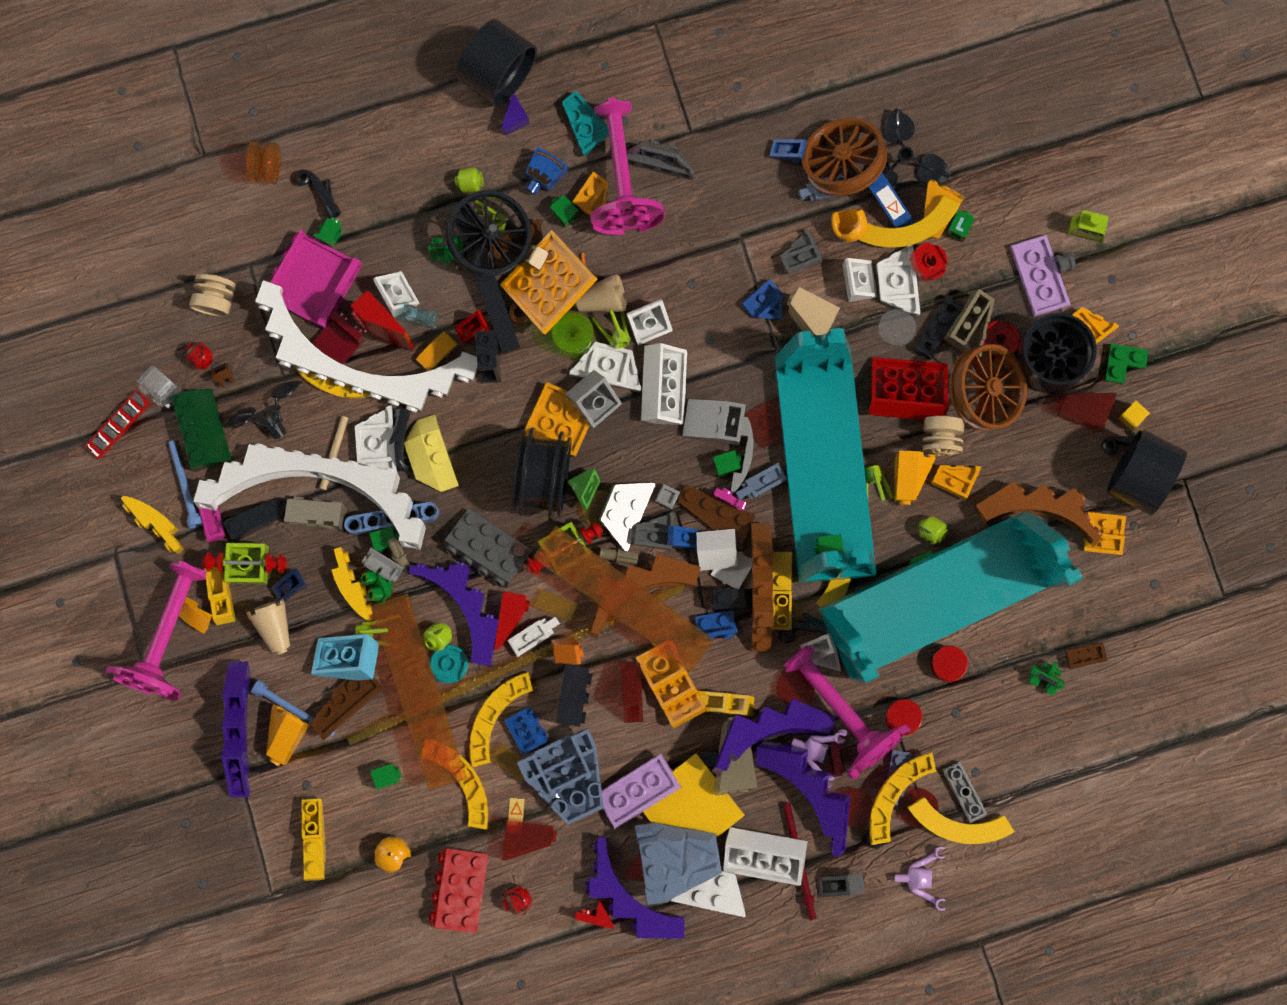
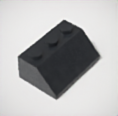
[556,664,593,727]

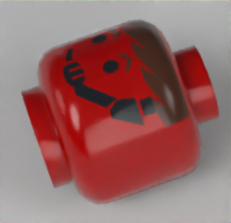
[185,342,214,370]
[502,886,533,915]

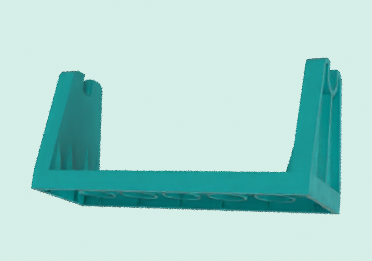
[774,328,876,584]
[818,511,1082,684]

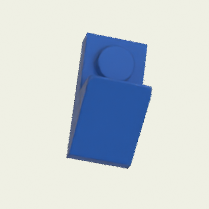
[769,139,807,165]
[667,525,700,549]

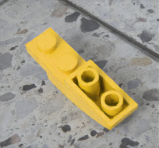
[121,496,184,554]
[332,547,373,621]
[772,552,792,630]
[302,799,326,881]

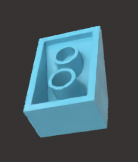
[311,634,379,680]

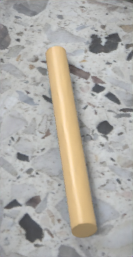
[319,416,349,491]

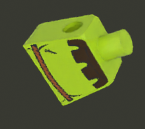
[1068,210,1109,243]

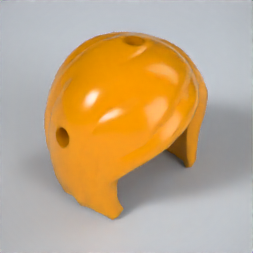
[831,209,867,242]
[374,837,411,873]

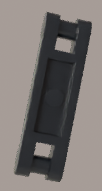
[914,294,964,361]

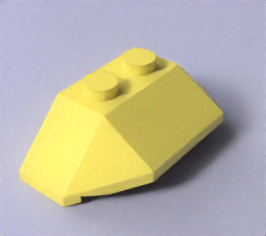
[404,415,459,492]

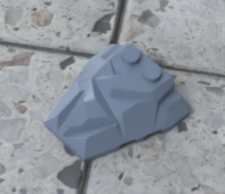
[517,728,604,825]
[634,823,722,905]

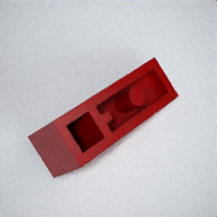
[494,592,530,651]

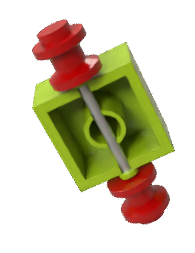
[526,521,603,577]
[202,543,288,585]

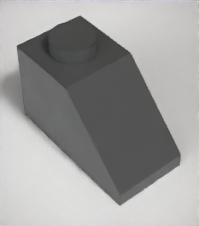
[818,872,865,897]

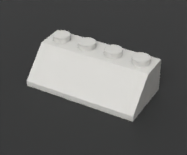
[641,343,687,425]
[723,827,808,886]

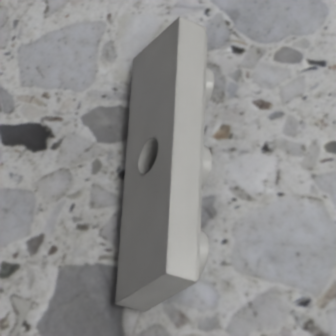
[942,761,987,823]

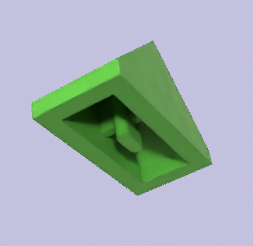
[568,468,601,510]

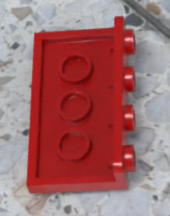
[429,848,489,933]

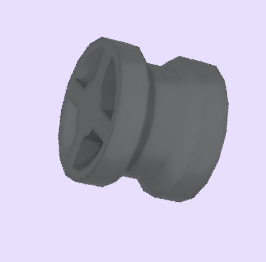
[1054,251,1076,274]

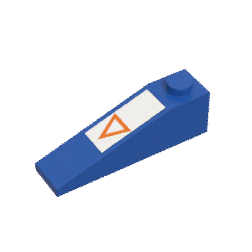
[867,173,915,228]

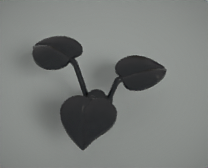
[866,108,951,190]
[226,381,302,439]

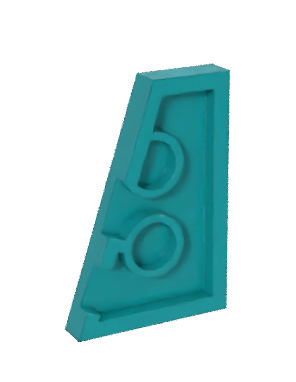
[562,91,609,157]

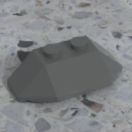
[627,140,694,181]

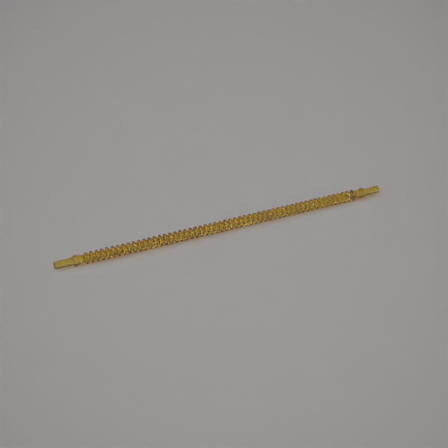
[347,585,686,745]

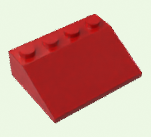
[350,290,415,351]
[869,357,948,420]

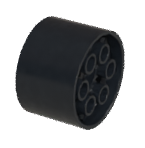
[456,19,537,106]
[1015,313,1097,394]
[1106,428,1187,516]

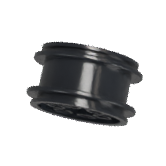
[512,427,572,520]

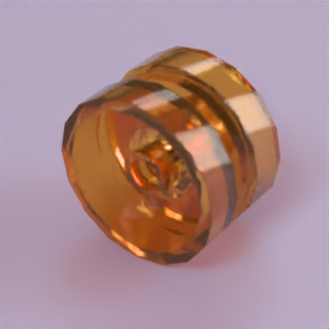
[246,141,281,184]

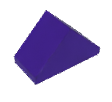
[502,94,529,136]

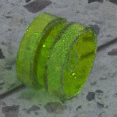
[552,312,594,358]

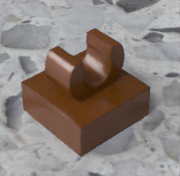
[211,363,234,388]

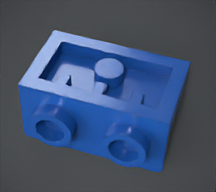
[695,610,738,643]
[505,707,548,755]

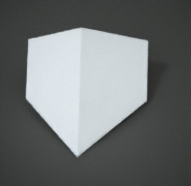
[800,633,841,672]

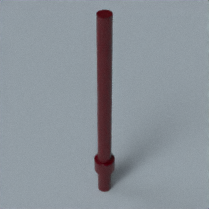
[782,803,817,921]

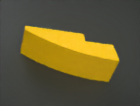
[204,567,236,626]
[698,691,755,716]

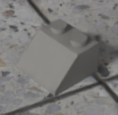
[565,370,622,428]

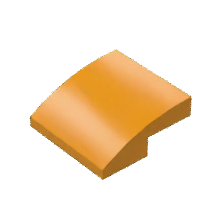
[1083,511,1126,555]

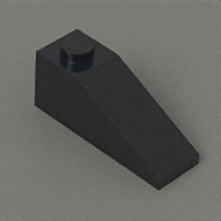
[223,498,285,542]
[712,589,752,611]

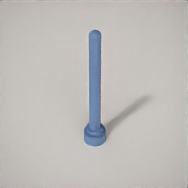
[169,440,203,529]
[251,680,335,737]

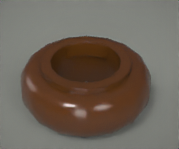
[508,303,530,325]

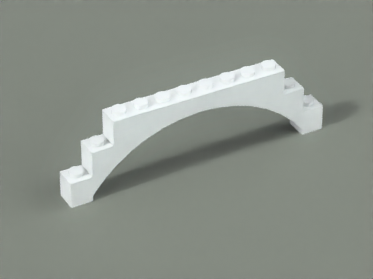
[255,280,478,413]
[193,444,426,550]

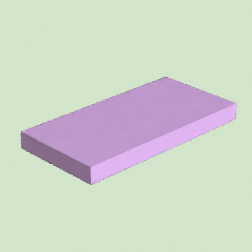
[1010,235,1071,317]
[602,754,682,829]

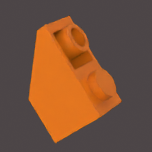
[552,637,584,664]

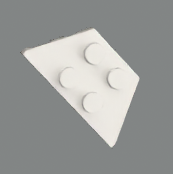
[876,244,920,316]
[569,342,641,392]
[355,406,397,472]
[599,483,655,552]
[671,871,746,917]

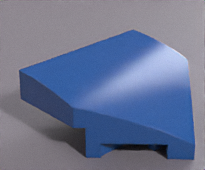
[741,279,784,319]

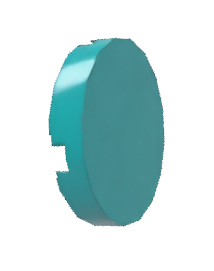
[430,645,469,684]

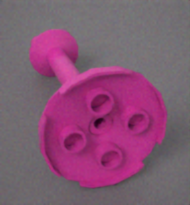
[590,98,665,235]
[104,561,207,701]
[784,646,911,780]

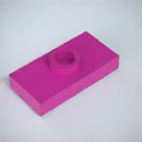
[199,506,227,543]

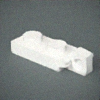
[507,617,560,657]

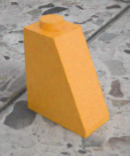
[924,179,965,240]
[894,451,935,506]
[266,704,310,766]

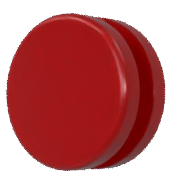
[930,645,968,682]
[885,699,923,736]

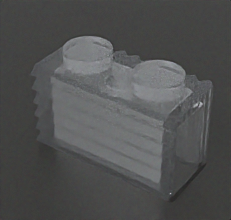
[136,364,183,408]

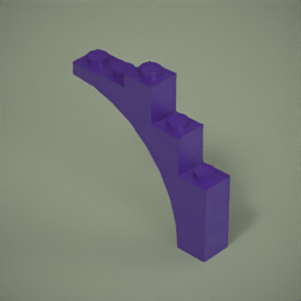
[409,562,499,667]
[586,837,684,938]

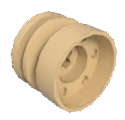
[189,274,236,317]
[922,416,965,457]

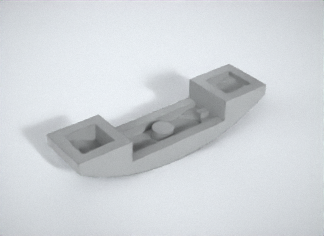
[730,417,754,494]

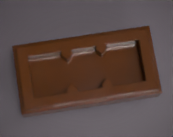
[1064,642,1108,669]

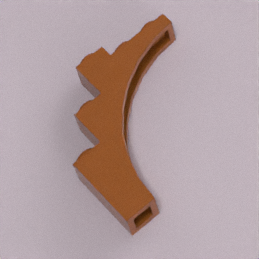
[974,481,1102,547]
[751,523,774,652]
[588,554,701,639]

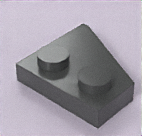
[780,229,822,275]
[633,513,675,550]

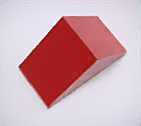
[455,310,489,344]

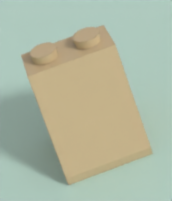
[787,287,840,335]

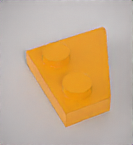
[572,172,609,216]
[1073,307,1119,344]
[931,465,981,500]

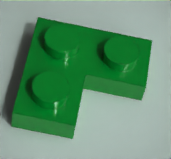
[1104,344,1149,385]

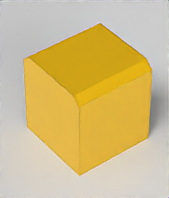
[1118,401,1150,431]

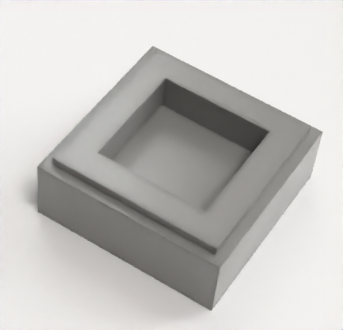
[655,484,680,510]

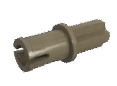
[388,537,410,573]
[599,547,638,564]

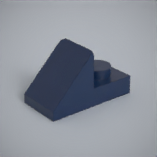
[271,568,307,602]

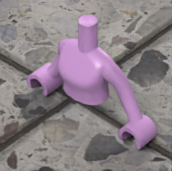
[792,729,847,788]
[895,847,946,911]

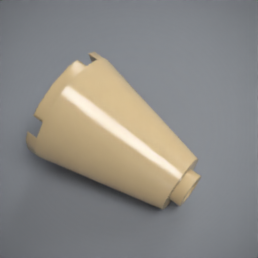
[574,274,627,312]
[246,599,290,655]

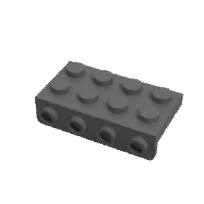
[444,508,532,588]

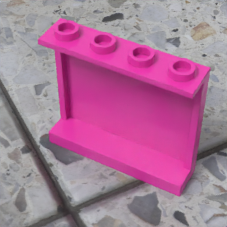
[269,230,363,329]

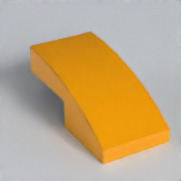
[416,331,458,371]
[179,597,212,634]

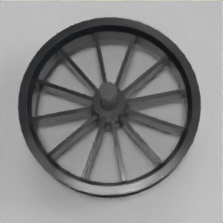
[445,190,531,277]

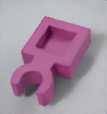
[714,488,747,511]

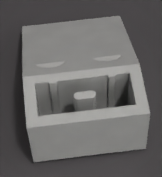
[682,399,746,446]

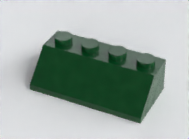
[171,389,232,472]

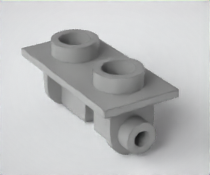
[361,548,403,583]

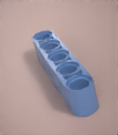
[344,502,439,535]

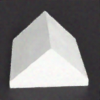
[842,258,878,302]
[373,271,419,318]
[626,299,673,345]
[696,529,738,571]

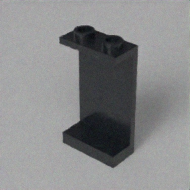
[475,330,502,384]

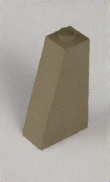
[714,717,758,796]

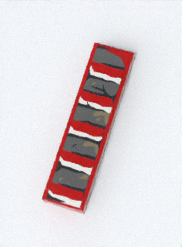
[84,390,152,460]

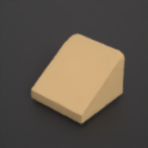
[522,244,548,269]

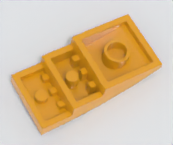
[636,639,707,729]

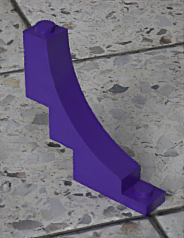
[222,661,251,798]
[712,699,836,775]
[754,741,850,857]

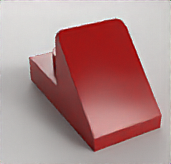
[574,900,614,929]

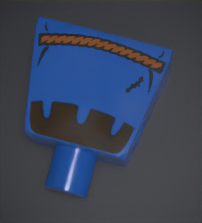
[525,147,568,195]

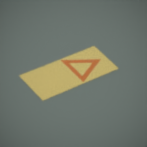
[507,798,525,833]

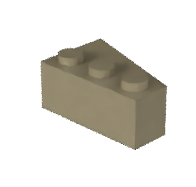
[944,289,995,358]
[284,496,347,531]

